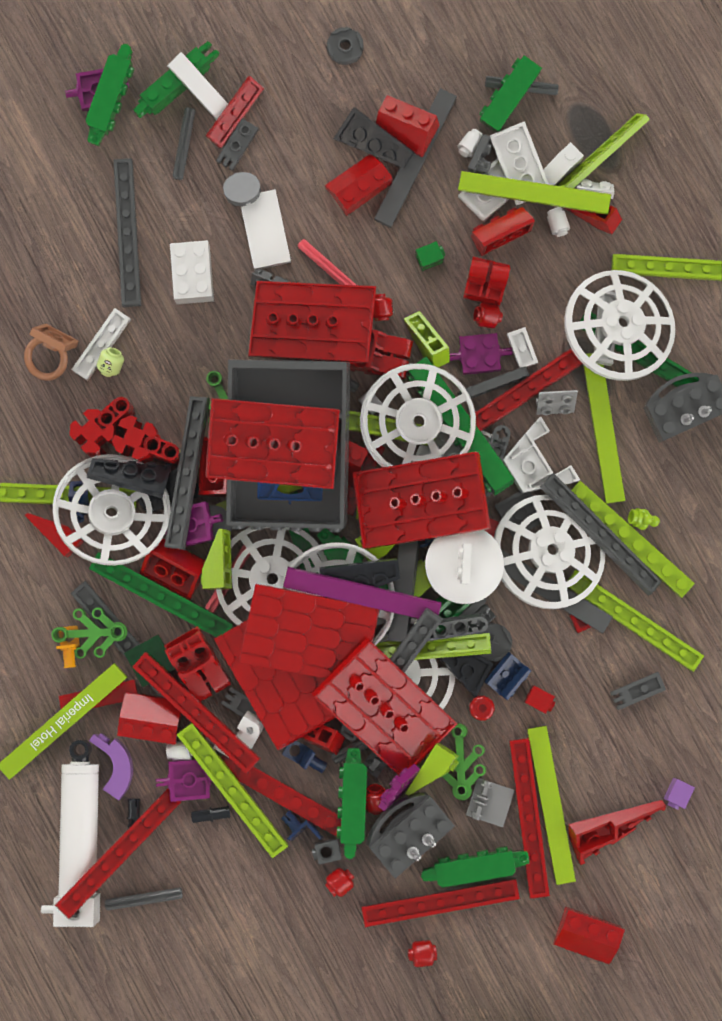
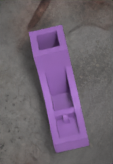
[89,733,133,800]

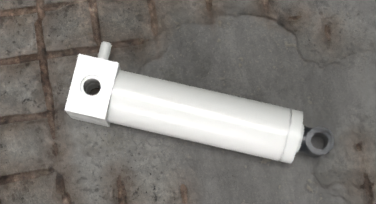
[41,739,100,927]

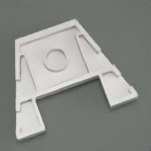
[502,417,580,494]

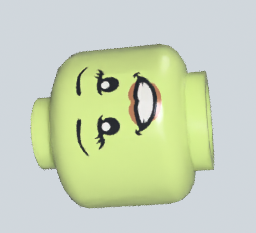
[96,347,124,377]

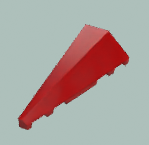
[569,800,666,866]

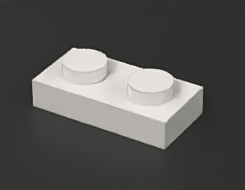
[575,179,614,199]
[507,327,538,368]

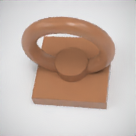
[24,324,79,381]

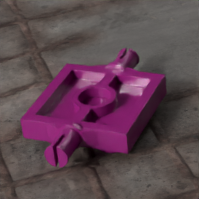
[65,69,129,111]
[449,333,512,375]
[160,502,223,547]
[155,759,213,802]
[378,764,420,811]

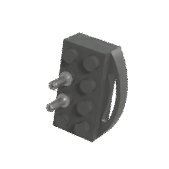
[643,373,722,443]
[366,792,455,879]

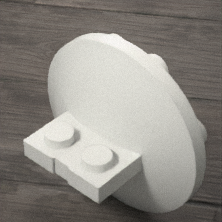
[425,530,504,604]

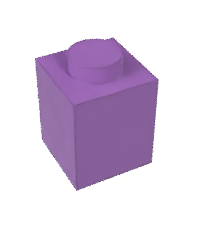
[664,778,695,810]

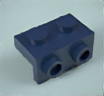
[484,652,531,700]

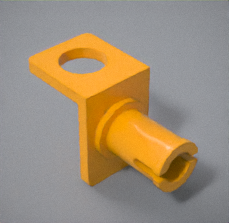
[56,626,80,668]

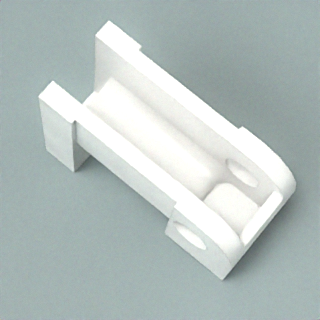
[213,711,264,758]

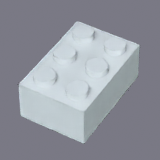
[170,240,214,304]

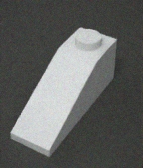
[543,142,584,186]

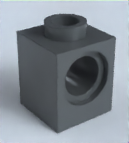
[312,838,342,865]

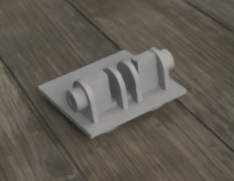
[536,390,578,415]
[466,778,515,827]

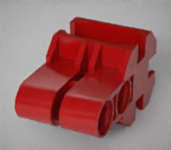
[463,257,510,307]
[350,329,413,379]
[69,397,135,458]
[112,415,181,465]
[164,626,232,702]

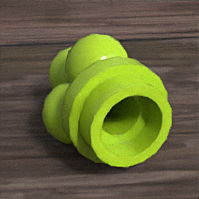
[628,508,660,530]

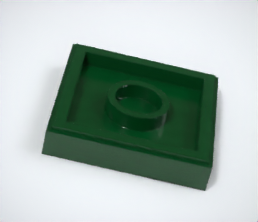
[124,634,175,687]

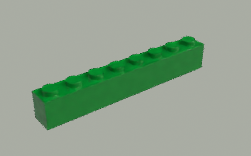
[407,357,514,496]

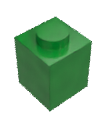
[415,241,446,271]

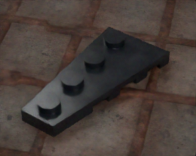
[333,107,415,168]
[87,458,172,498]
[320,558,400,598]

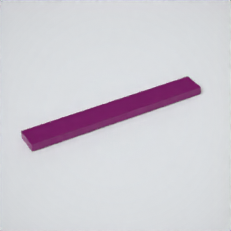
[283,567,442,618]

